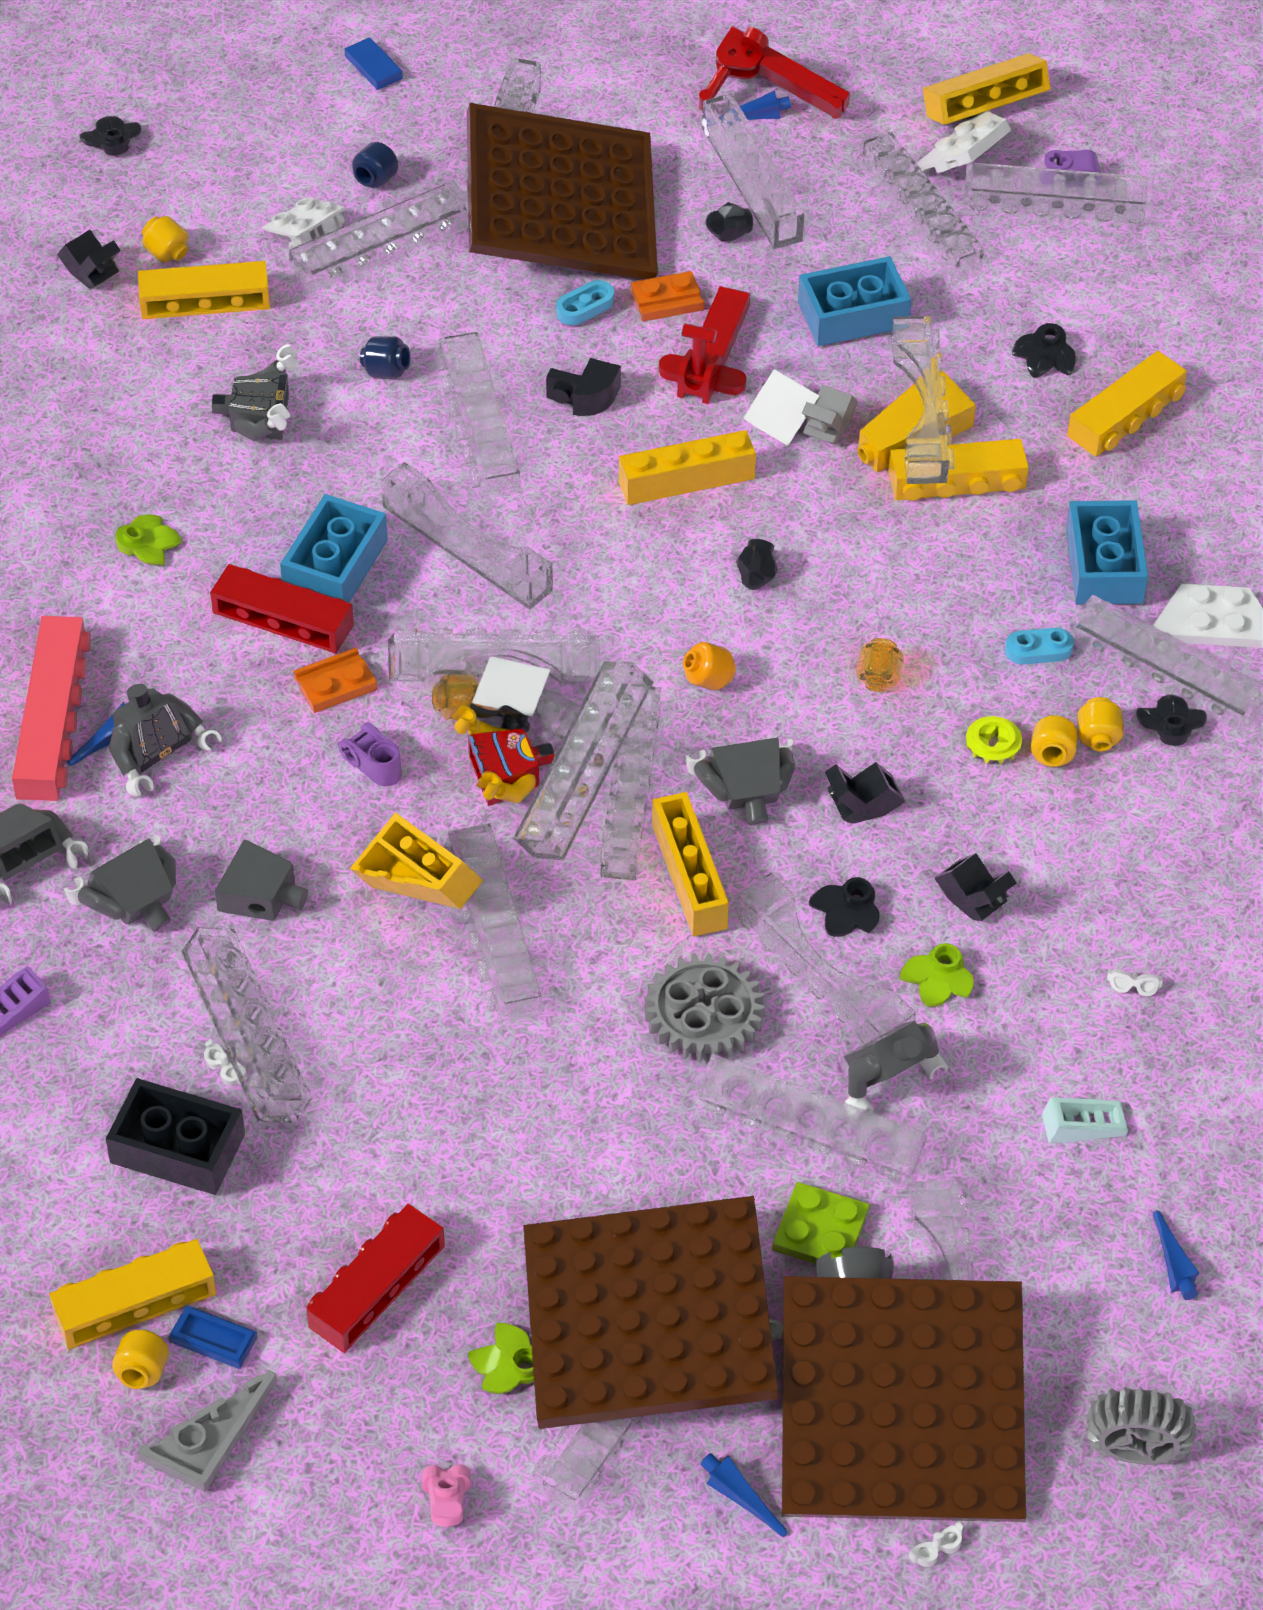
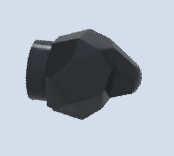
[705,202,753,242]
[736,539,778,590]

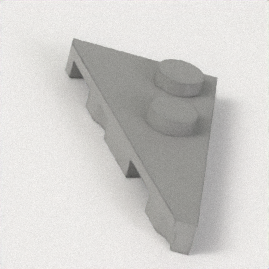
[137,1370,277,1492]

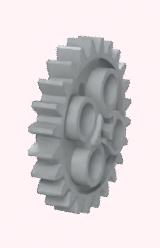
[644,953,765,1062]

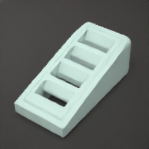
[1042,1097,1128,1143]

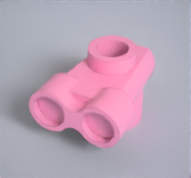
[422,1464,471,1527]

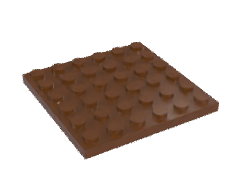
[467,103,658,280]
[523,1196,779,1429]
[781,1276,1026,1522]

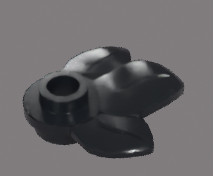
[80,116,141,155]
[1012,323,1076,378]
[1136,694,1207,746]
[470,703,530,732]
[809,877,880,937]

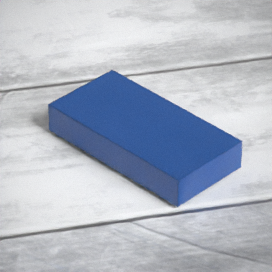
[344,37,403,90]
[168,1305,258,1369]

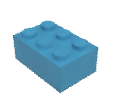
[798,256,911,346]
[280,494,388,603]
[1066,500,1148,605]

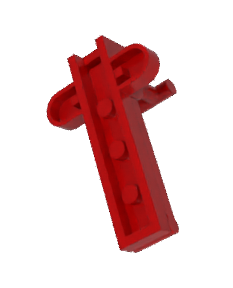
[699,26,850,119]
[658,286,751,404]

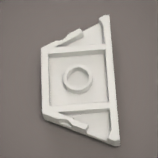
[908,111,1011,181]
[1149,584,1263,648]

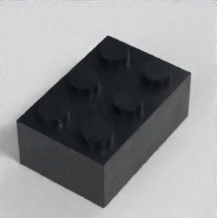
[106,1078,245,1195]

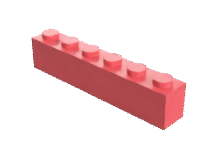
[12,616,91,801]

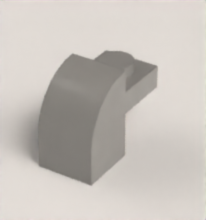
[802,384,858,444]

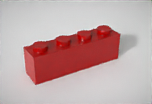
[210,564,354,654]
[306,1203,445,1353]

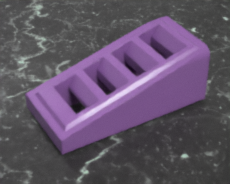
[0,966,51,1035]

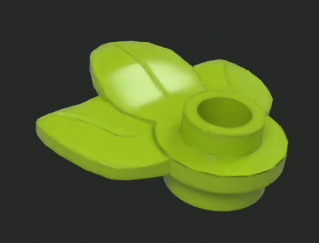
[115,514,183,565]
[900,943,974,1007]
[468,1322,534,1394]

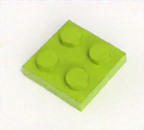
[772,1182,870,1264]

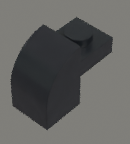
[57,229,121,289]
[546,358,621,416]
[825,762,905,824]
[934,853,1017,921]

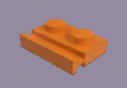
[630,271,704,322]
[293,647,378,713]

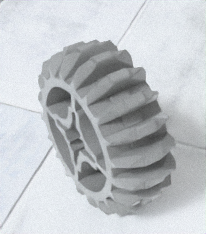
[1086,1386,1196,1466]

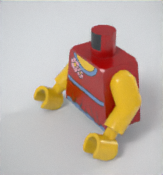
[453,706,555,806]

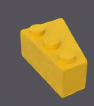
[350,812,483,909]

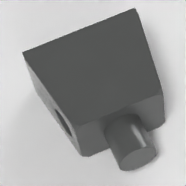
[215,839,308,921]

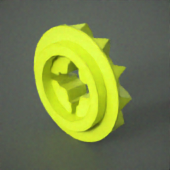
[966,716,1022,765]

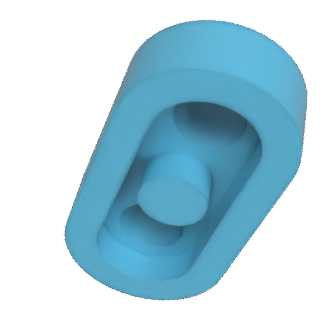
[556,280,614,325]
[1005,628,1074,665]

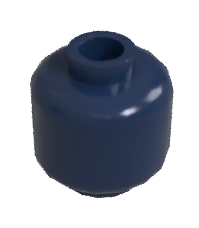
[352,142,398,188]
[360,336,411,379]

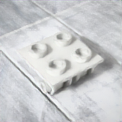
[262,197,346,254]

